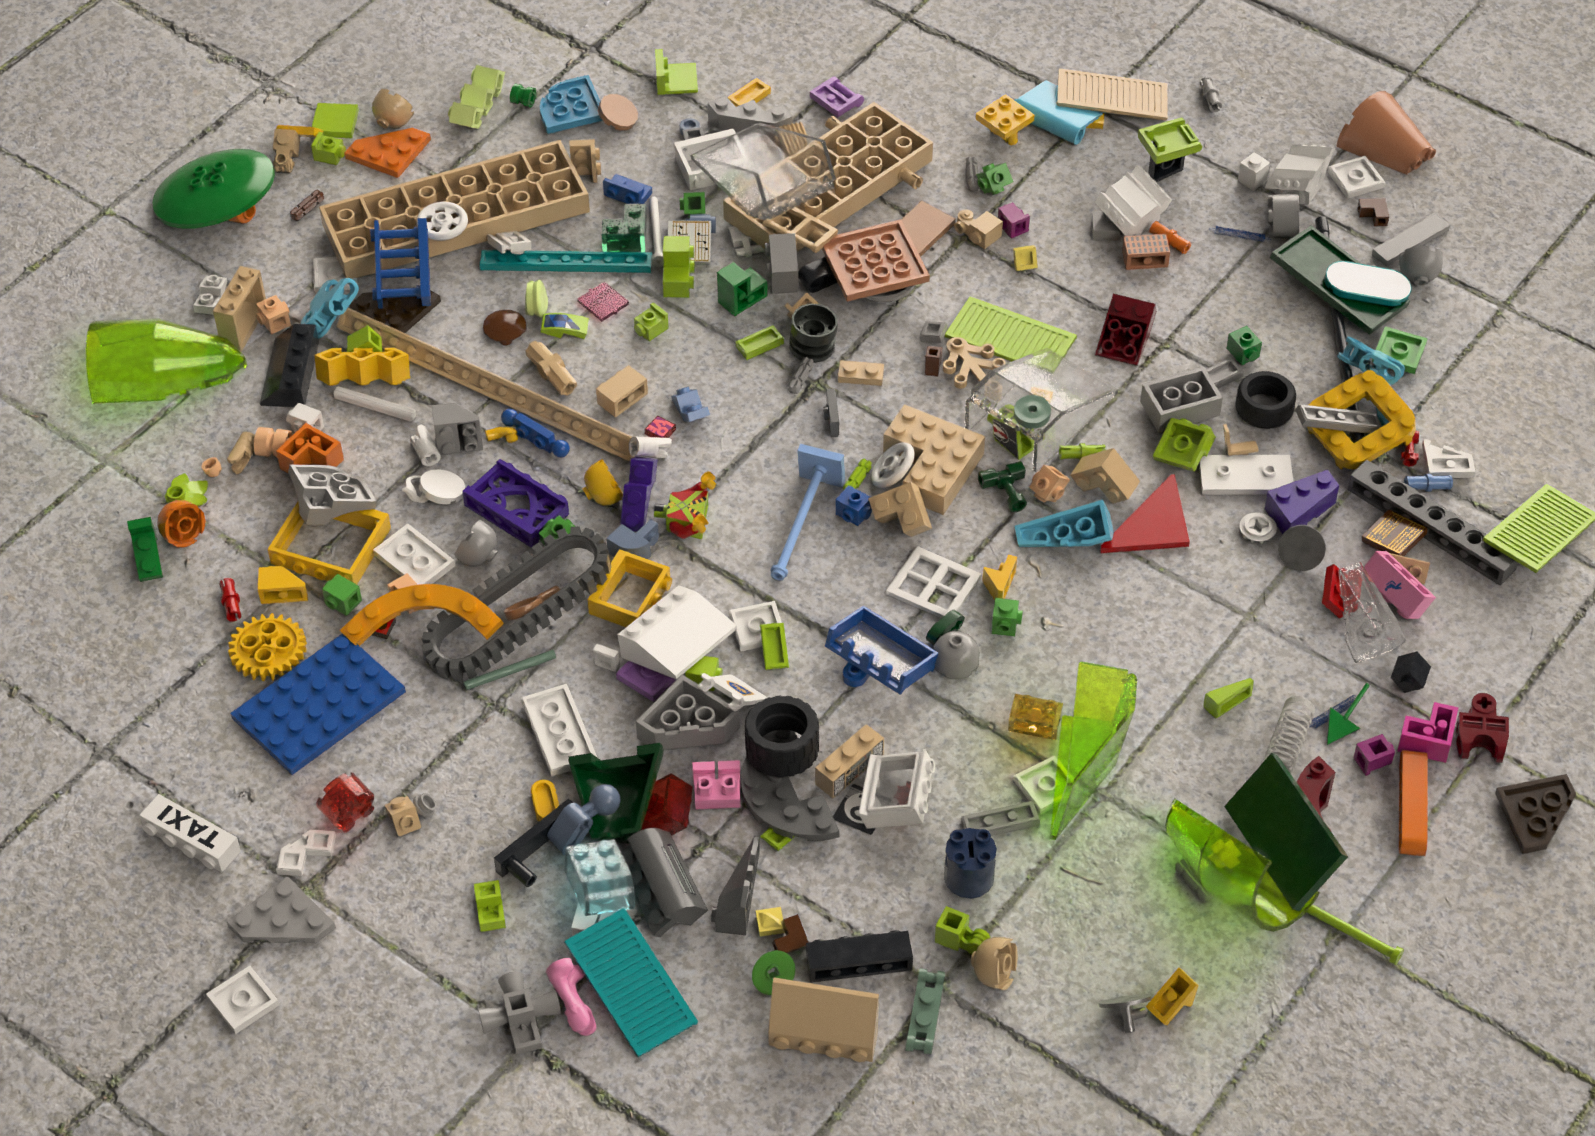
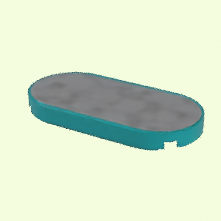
[1324,261,1412,306]

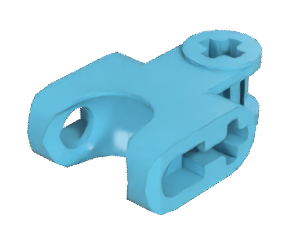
[301,278,359,339]
[1337,337,1405,385]

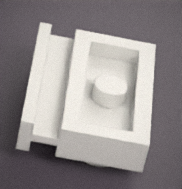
[487,231,531,254]

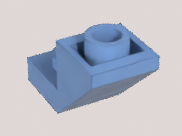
[671,386,710,422]

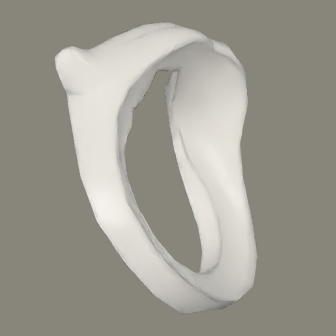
[402,476,428,503]

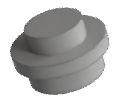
[413,793,437,817]

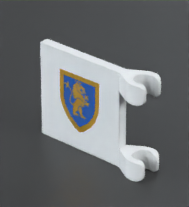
[696,673,767,711]

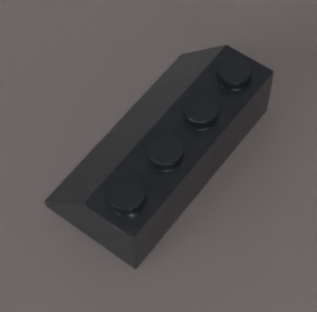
[260,324,319,407]

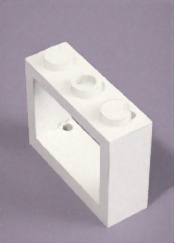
[674,129,749,191]

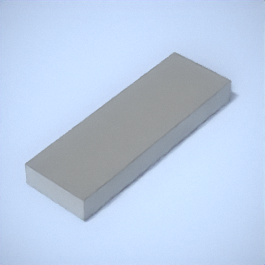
[961,801,1040,836]

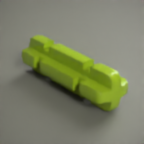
[843,458,872,491]

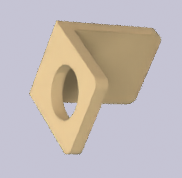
[1223,424,1259,456]

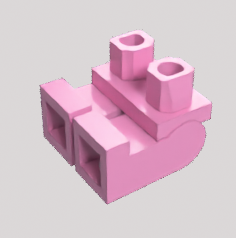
[692,760,740,810]

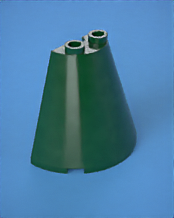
[568,743,664,847]

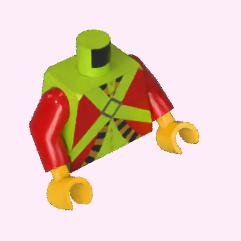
[654,471,716,539]

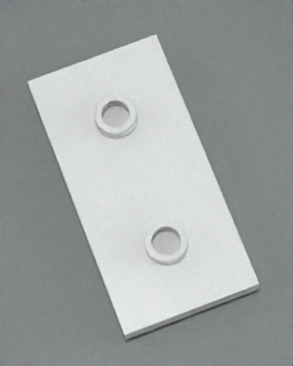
[1199,455,1293,495]
[521,684,598,777]

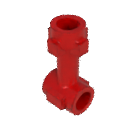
[1401,430,1419,467]

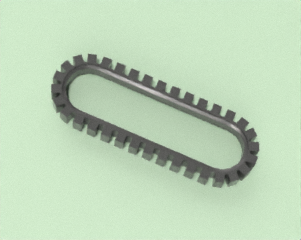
[422,526,611,681]

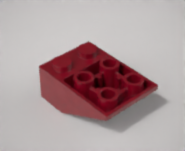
[1095,293,1157,366]

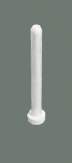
[649,196,664,267]

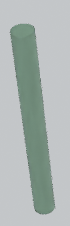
[463,650,556,690]

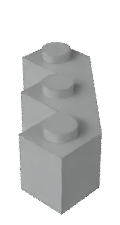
[708,95,792,141]

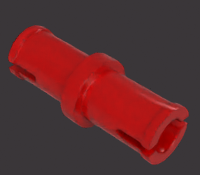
[219,578,242,622]

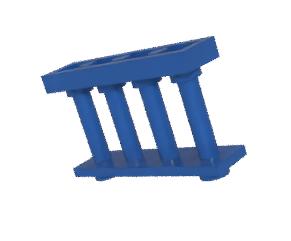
[370,218,431,308]

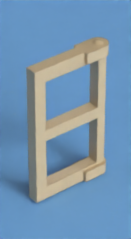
[763,202,838,253]

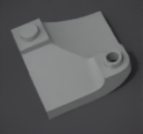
[288,465,377,526]

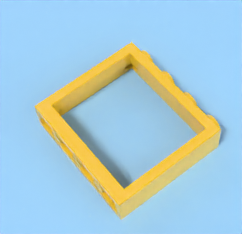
[267,501,391,585]

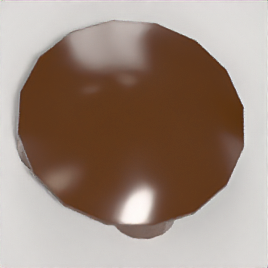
[483,309,527,346]

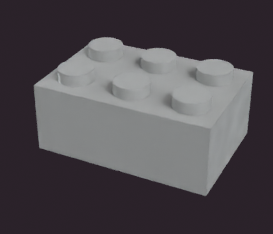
[1140,367,1223,433]

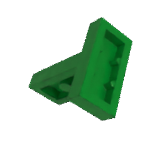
[127,517,163,582]

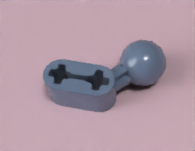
[547,784,621,855]

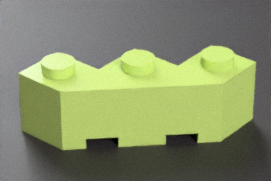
[448,65,505,129]

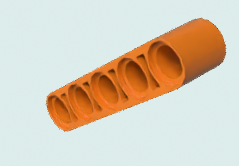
[1399,750,1428,856]

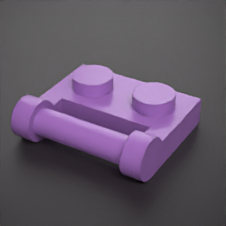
[810,76,864,118]

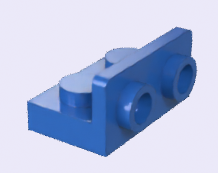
[603,174,653,208]

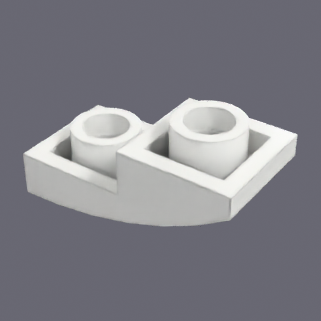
[193,275,227,315]

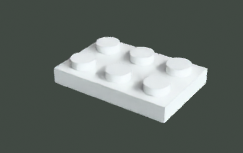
[373,524,455,585]

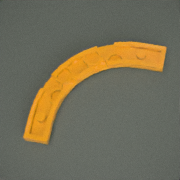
[340,584,504,646]

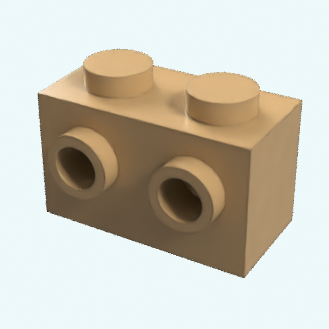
[596,365,648,418]

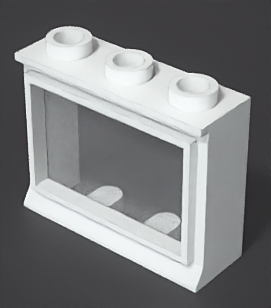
[858,749,935,829]

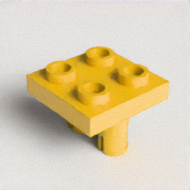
[976,94,1035,145]

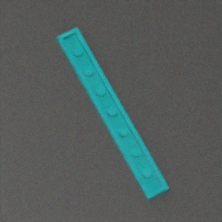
[480,250,652,273]

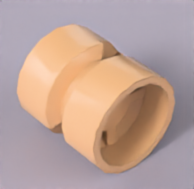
[254,427,293,458]

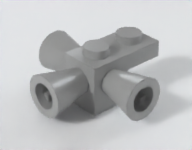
[478,971,561,1055]

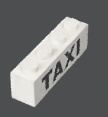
[140,794,241,873]

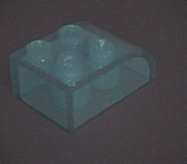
[565,840,635,916]

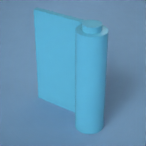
[1014,80,1107,145]

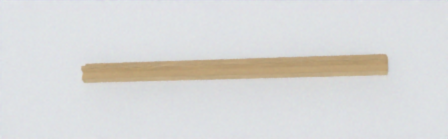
[337,308,634,461]

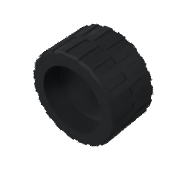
[744,695,819,778]

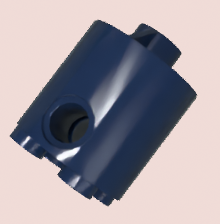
[944,828,997,899]

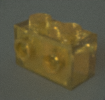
[1008,694,1063,740]

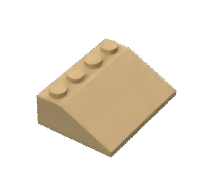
[768,978,879,1062]

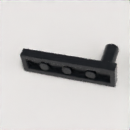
[494,798,574,887]

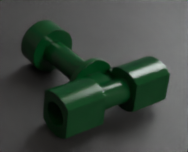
[978,461,1027,512]

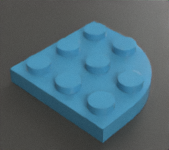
[540,75,603,134]

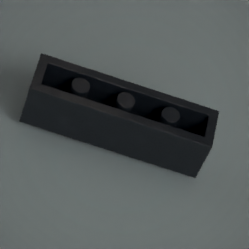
[806,930,913,983]

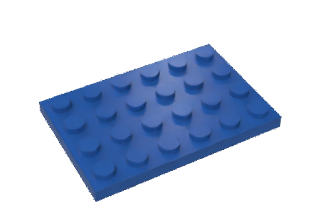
[230,633,406,775]

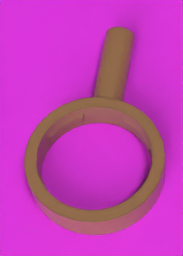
[503,585,560,621]

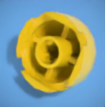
[582,459,623,506]

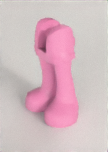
[546,958,596,1036]

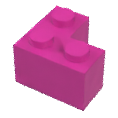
[1397,702,1459,763]

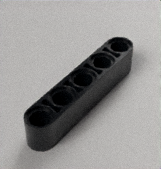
[798,257,838,293]

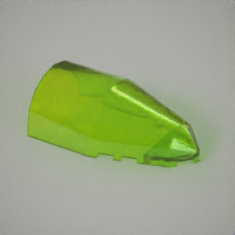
[86,318,247,404]
[1165,798,1320,932]

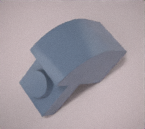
[606,519,659,559]

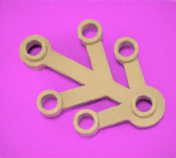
[943,337,1006,401]

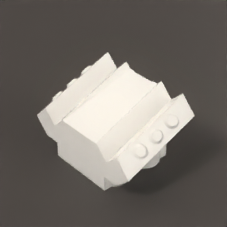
[1265,145,1335,205]
[1095,165,1172,236]

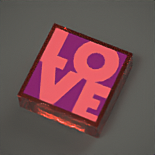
[644,415,676,438]

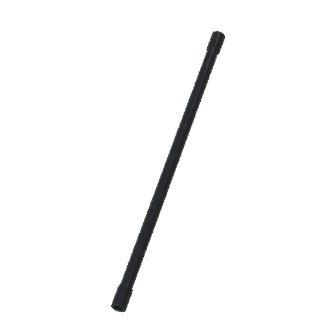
[1315,216,1365,443]

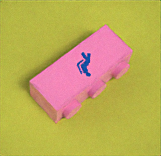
[1360,551,1436,619]

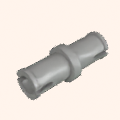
[1199,77,1222,112]

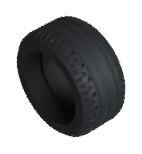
[1235,371,1296,429]

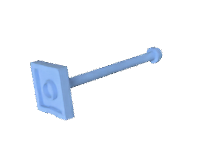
[771,444,845,581]

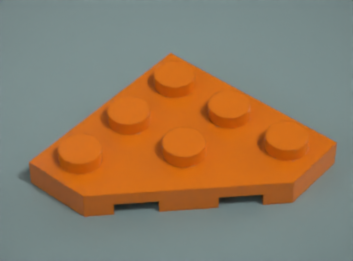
[344,127,431,178]

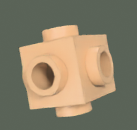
[256,295,291,334]
[1029,465,1070,503]

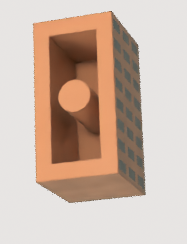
[1122,234,1170,270]

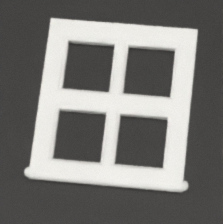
[885,546,981,618]

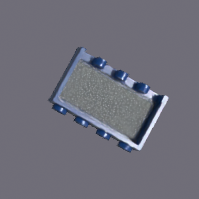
[825,605,938,695]

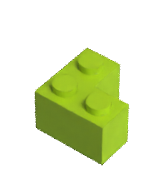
[663,236,695,298]

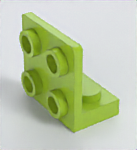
[655,49,698,95]

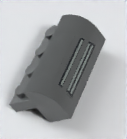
[616,828,708,937]

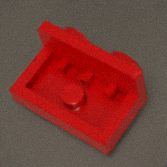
[1322,564,1362,619]

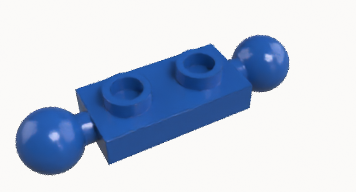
[501,409,570,458]

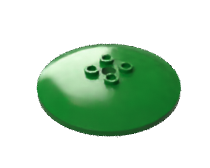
[152,149,275,229]

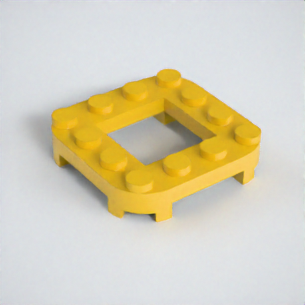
[1307,370,1416,469]

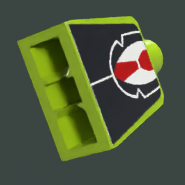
[987,406,1035,460]

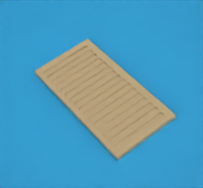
[1056,68,1168,121]

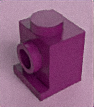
[998,202,1030,239]
[1353,734,1395,776]

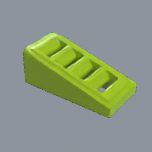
[1203,678,1254,719]

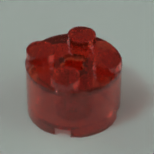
[316,772,375,832]

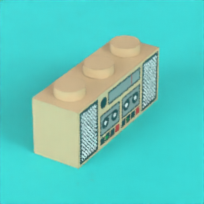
[815,724,884,798]

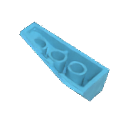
[1015,500,1114,547]

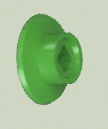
[752,950,796,995]

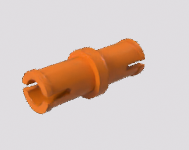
[1149,221,1191,254]

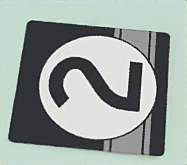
[833,784,892,835]

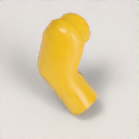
[485,426,518,443]

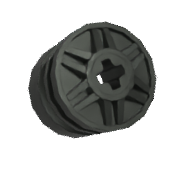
[789,304,838,363]

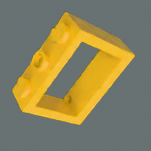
[587,549,672,627]

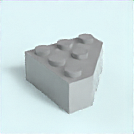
[636,675,740,750]

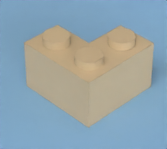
[1070,448,1140,504]
[868,482,932,537]

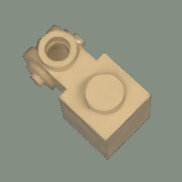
[273,129,300,173]
[954,209,1003,249]

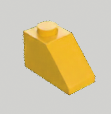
[258,566,308,604]

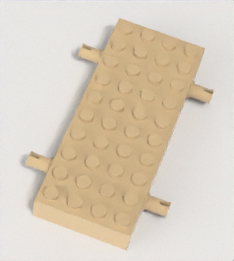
[723,102,933,252]

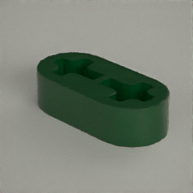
[926,609,965,645]

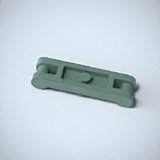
[905,968,945,1055]

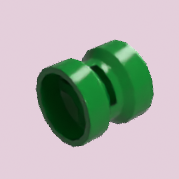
[510,83,536,108]

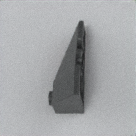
[711,836,760,935]

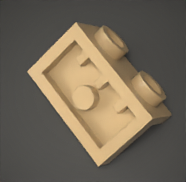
[569,139,601,183]

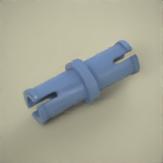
[1404,474,1453,492]

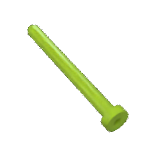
[1301,902,1404,965]

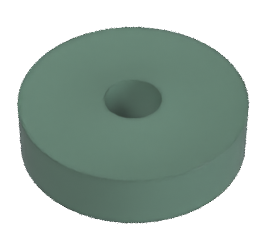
[1014,395,1051,429]

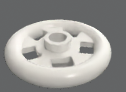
[416,202,468,241]
[871,442,915,489]

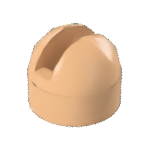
[201,457,222,477]

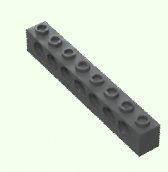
[1347,460,1518,586]

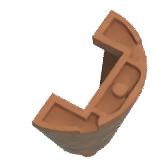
[1336,91,1436,175]

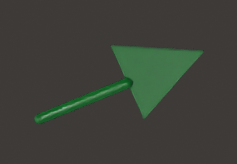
[1327,683,1370,745]

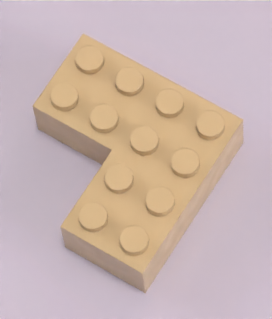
[883,404,985,515]

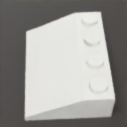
[617,585,737,679]

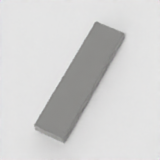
[1372,213,1450,266]
[1295,404,1382,434]

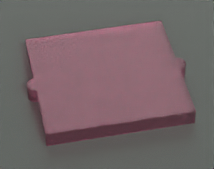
[577,281,629,322]

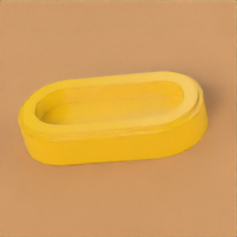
[530,780,559,821]

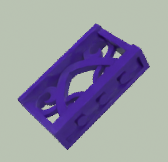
[462,459,569,548]

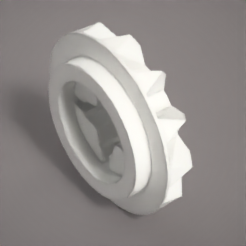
[1239,513,1277,545]

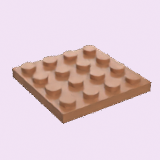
[822,219,930,302]

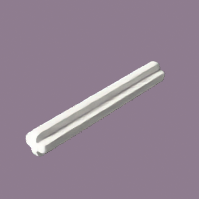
[334,386,416,422]

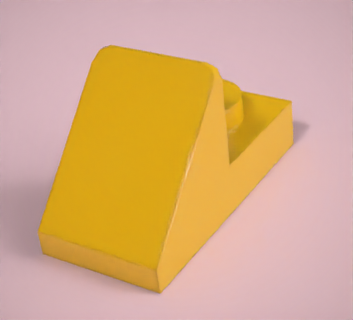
[982,554,1017,600]
[1146,967,1199,1025]

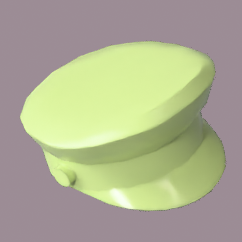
[525,280,548,318]

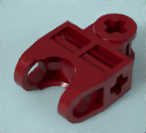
[1456,693,1509,763]

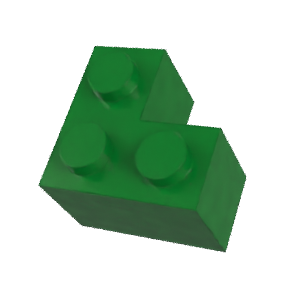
[717,262,768,316]

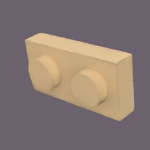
[838,360,884,386]

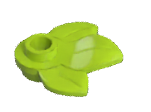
[165,473,208,506]

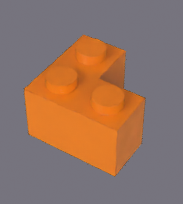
[276,423,344,474]

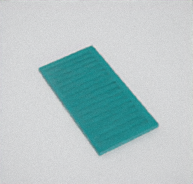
[564,908,698,1058]

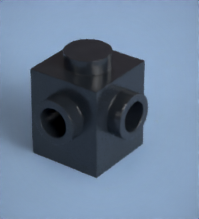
[1390,651,1431,693]

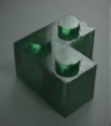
[601,204,647,252]

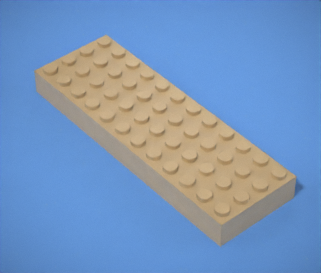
[319,140,590,279]

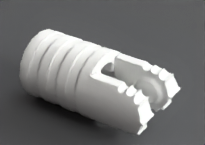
[410,424,441,466]
[629,436,672,458]

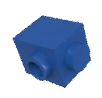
[835,485,872,526]

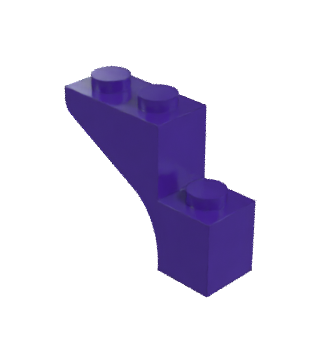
[621,457,658,532]

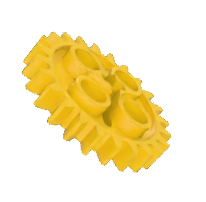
[228,613,307,681]

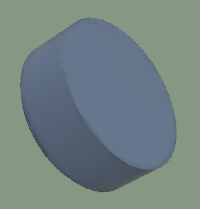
[679,118,700,136]

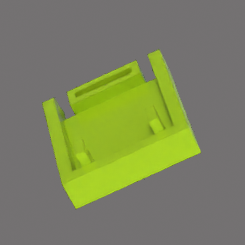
[1138,117,1202,164]

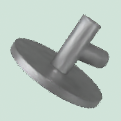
[1278,525,1326,571]
[1099,994,1151,1033]

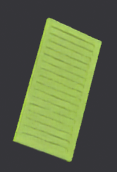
[945,296,1077,376]
[1482,483,1595,573]

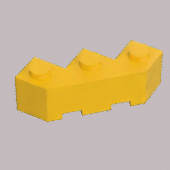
[314,348,410,386]

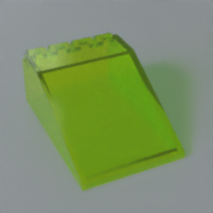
[1049,662,1137,840]

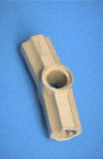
[525,341,577,396]

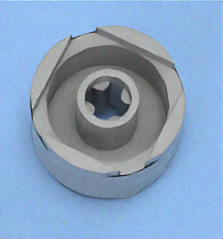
[1268,194,1299,238]

